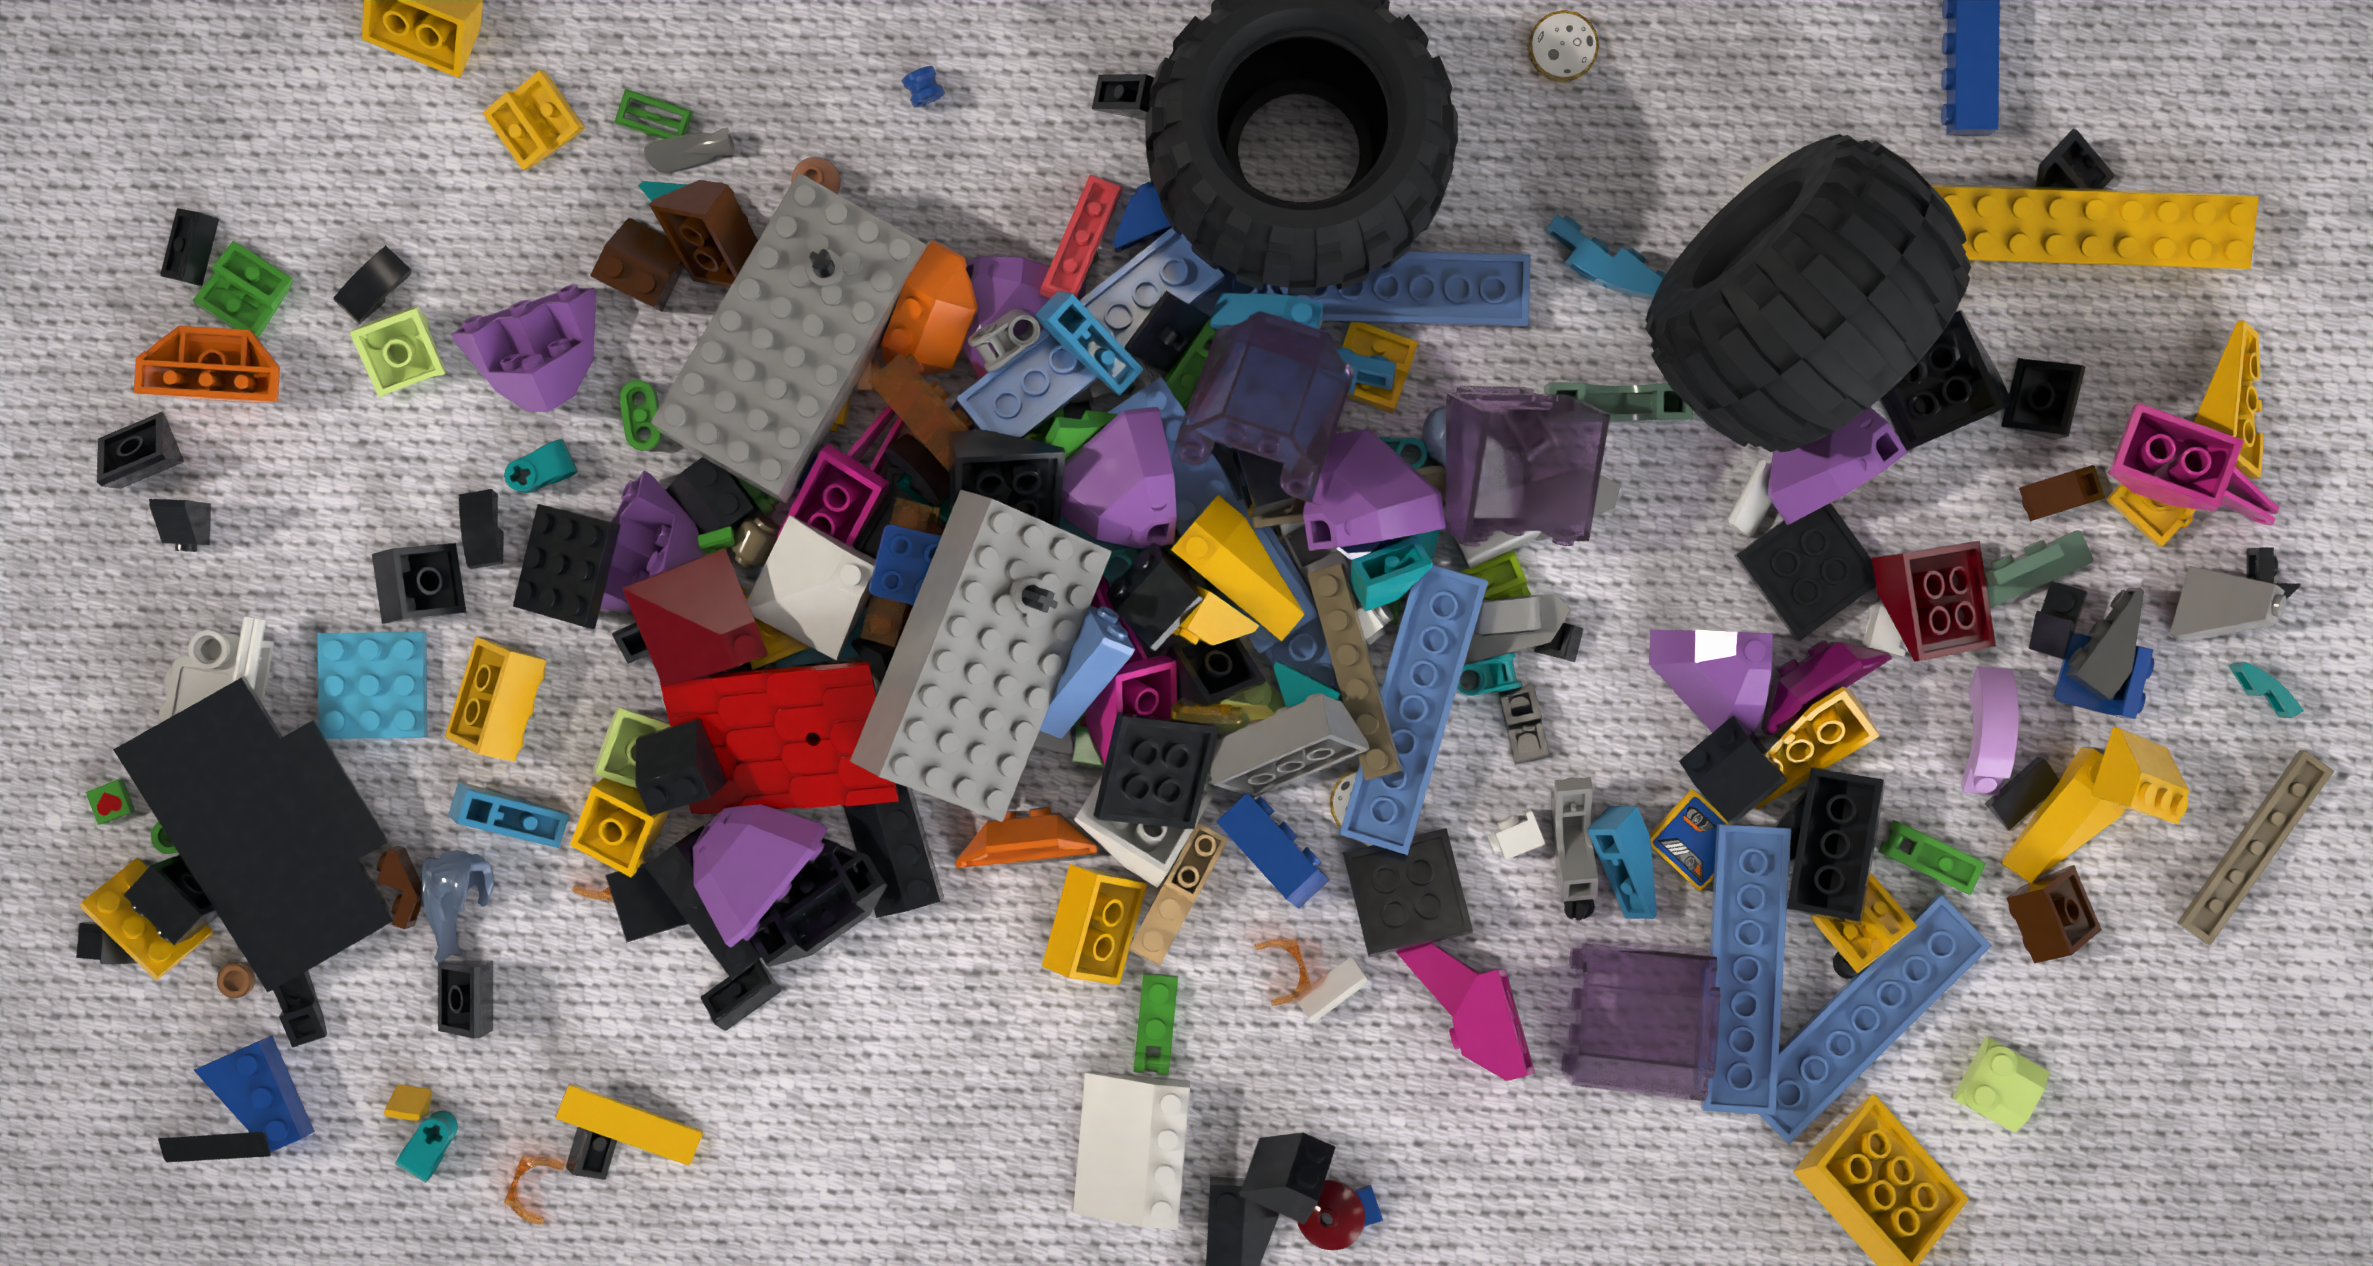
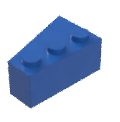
[1216,793,1329,908]
[194,1036,315,1153]

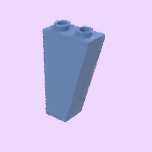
[1040,605,1135,739]

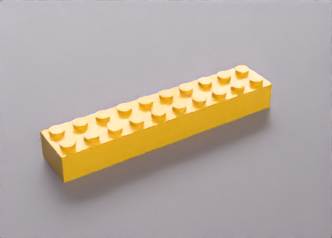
[1930,184,2259,269]

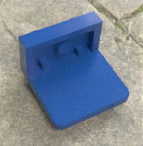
[869,524,942,605]
[2054,633,2155,719]

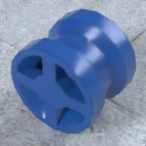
[901,66,945,108]

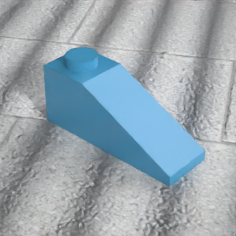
[1034,291,1144,396]
[1210,293,1324,353]
[448,781,569,848]
[1587,806,1657,919]

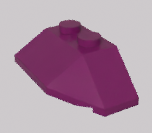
[1761,640,1892,735]

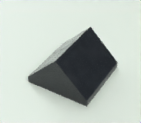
[2001,358,2086,440]
[97,411,184,489]
[438,960,493,1039]

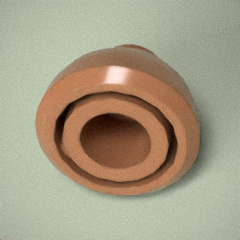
[791,157,841,194]

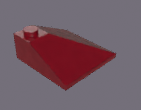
[1872,541,1996,662]
[622,547,768,687]

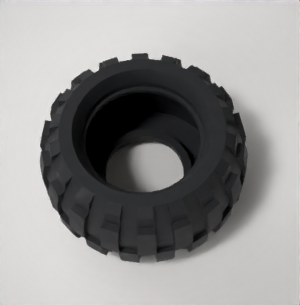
[1145,0,1458,295]
[1645,134,1971,453]

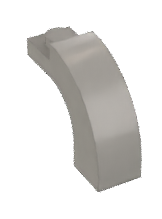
[1551,777,1599,902]

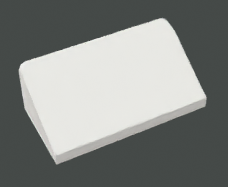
[1727,459,1772,538]
[1296,957,1369,1023]

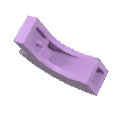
[1961,666,2019,796]

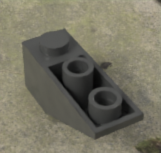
[2065,588,2144,700]

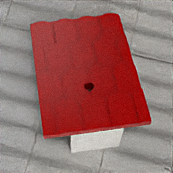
[660,662,899,815]

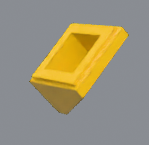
[384,1084,432,1121]

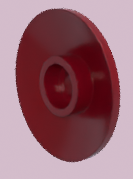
[1297,1180,1365,1251]

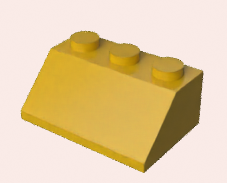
[362,0,483,78]
[445,636,547,762]
[2091,726,2189,824]
[1042,864,1148,985]

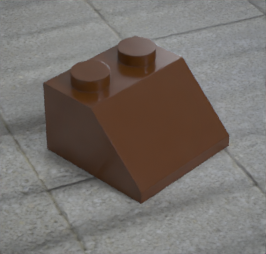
[590,218,684,312]
[2006,865,2102,963]

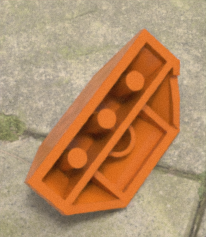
[881,240,978,378]
[134,326,280,403]
[955,807,1099,868]

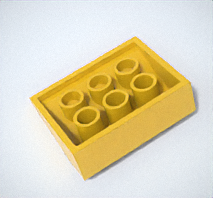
[1793,1094,1969,1266]

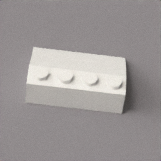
[1073,1072,1190,1230]

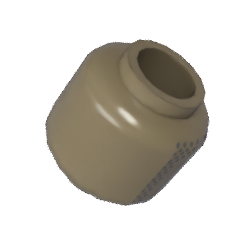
[731,514,781,569]

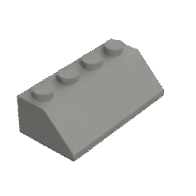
[1209,693,1370,798]

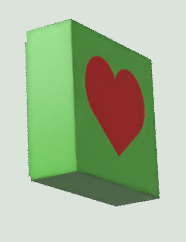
[85,779,136,825]

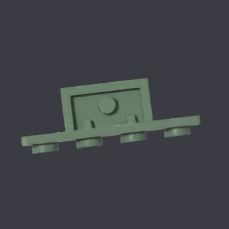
[1985,530,2094,608]

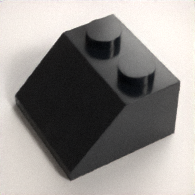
[666,457,760,535]
[1106,542,1204,651]
[372,543,466,624]
[1166,637,1266,707]
[1679,716,1787,825]
[635,718,727,816]
[124,855,218,945]
[1239,1132,1336,1225]

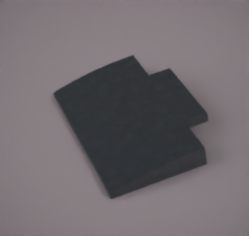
[113,676,394,993]

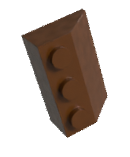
[649,180,758,288]

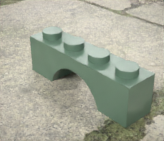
[1544,382,1693,423]

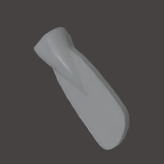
[644,127,735,173]

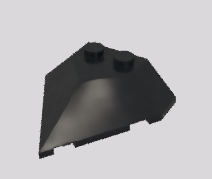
[751,838,887,967]

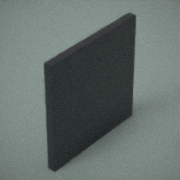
[1124,291,1210,374]
[605,862,688,943]

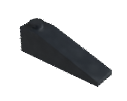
[1206,1177,1279,1266]

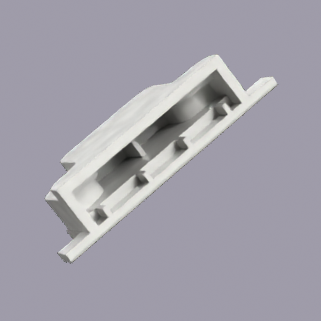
[159,616,274,722]

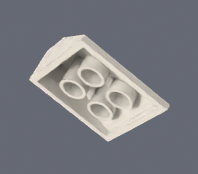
[747,515,876,660]
[1074,773,1216,888]

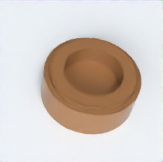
[217,962,256,998]

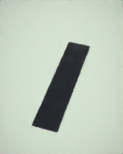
[158,1132,271,1163]

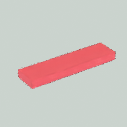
[1040,174,1123,298]

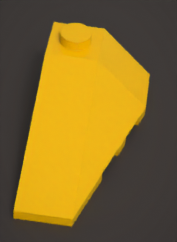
[2194,320,2264,479]
[1171,495,1305,642]
[1755,687,1879,810]
[2001,747,2126,883]

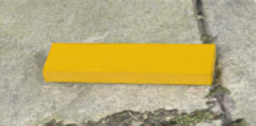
[555,1083,703,1166]

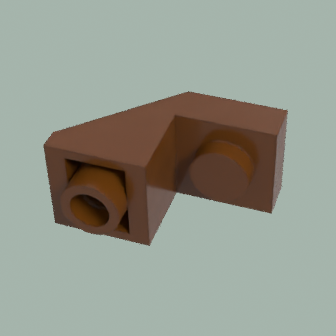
[2019,465,2105,521]
[377,846,422,929]

